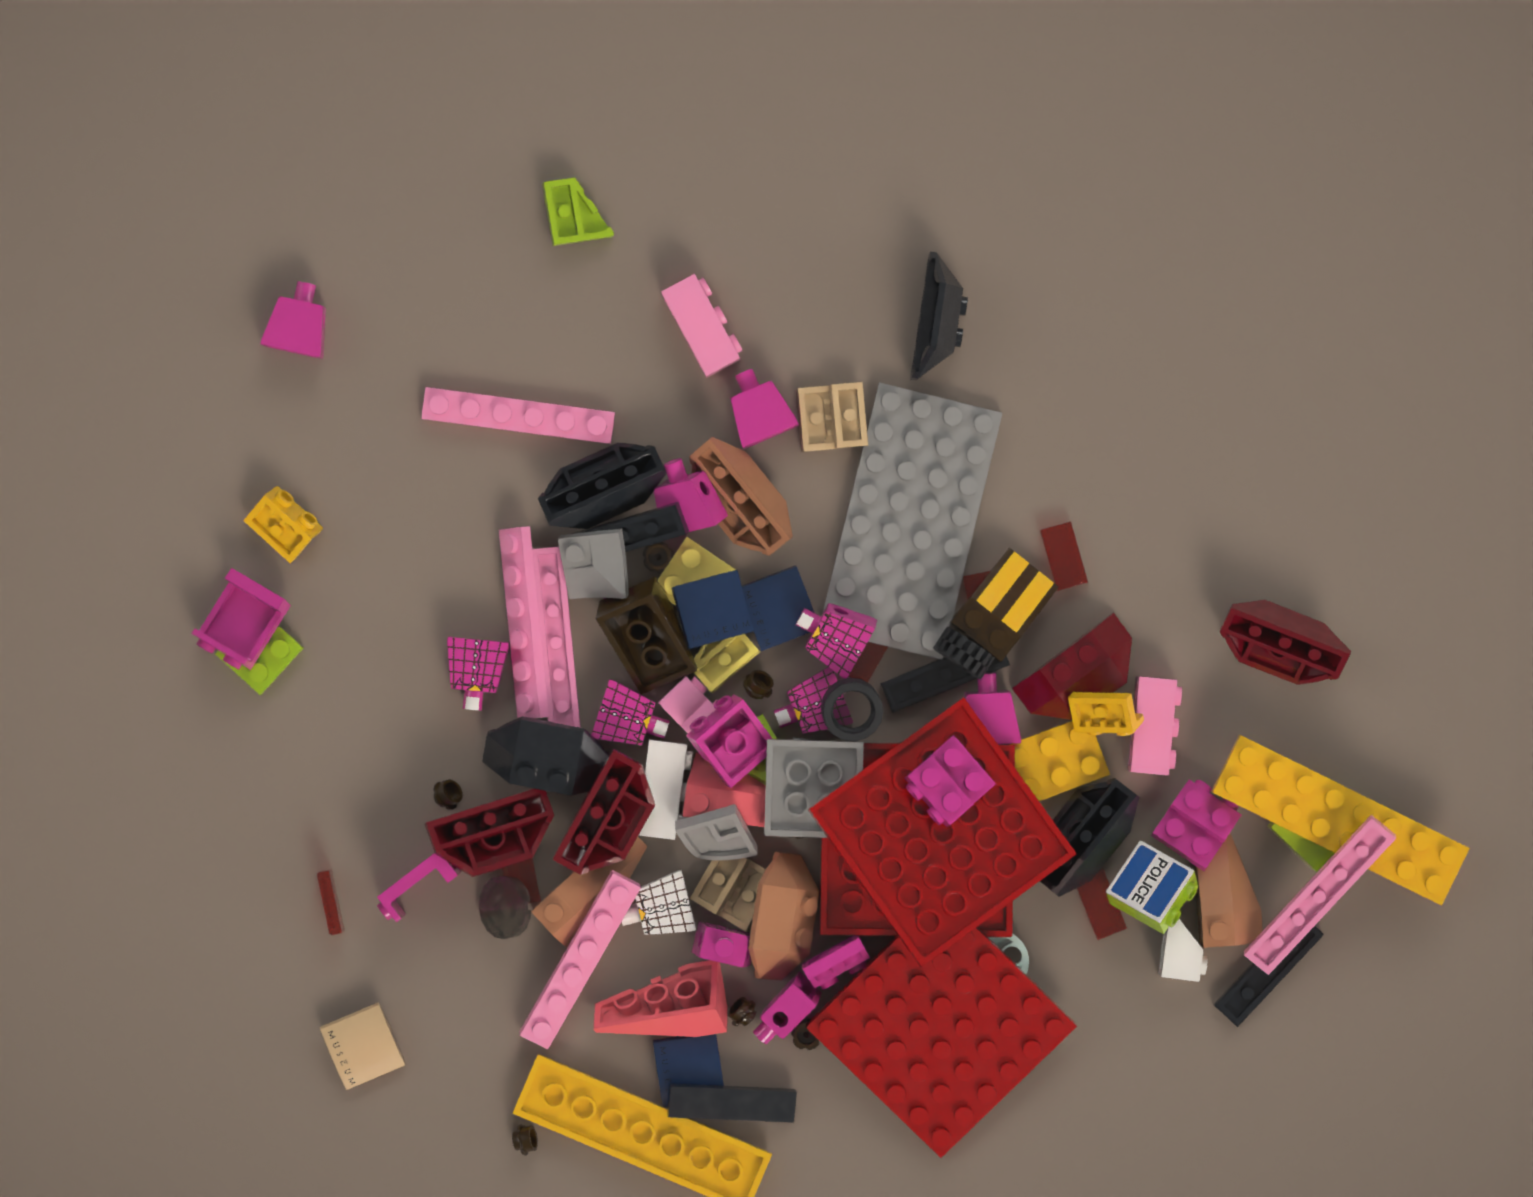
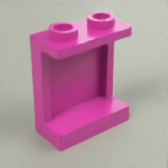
[191,568,291,670]
[377,853,462,922]

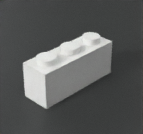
[639,739,693,840]

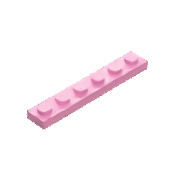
[421,387,615,444]
[499,526,549,718]
[532,547,581,728]
[1244,815,1396,975]
[519,870,641,1049]

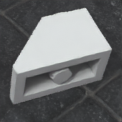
[1158,919,1208,982]

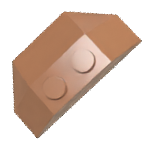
[689,437,793,556]
[748,852,819,980]

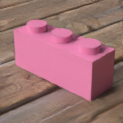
[661,274,742,378]
[1128,676,1182,775]

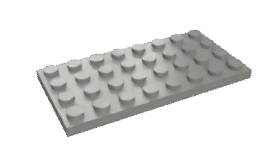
[823,382,1002,660]

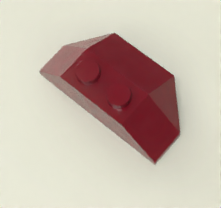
[1220,599,1351,685]
[1011,612,1132,720]
[552,749,656,875]
[425,788,554,877]

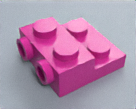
[686,694,773,788]
[904,735,996,827]
[1151,779,1242,871]
[801,935,870,990]

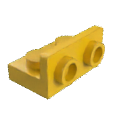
[243,486,323,563]
[1068,692,1144,736]

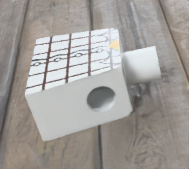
[622,869,696,935]

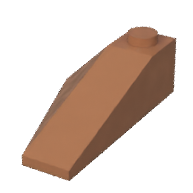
[1194,833,1263,948]
[531,836,647,948]

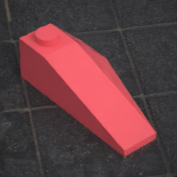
[682,752,766,827]
[594,960,728,1037]

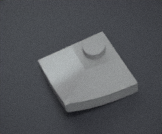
[558,529,629,599]
[675,804,758,860]

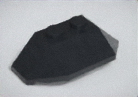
[910,251,968,380]
[538,443,666,529]
[482,716,610,796]
[1040,778,1140,897]

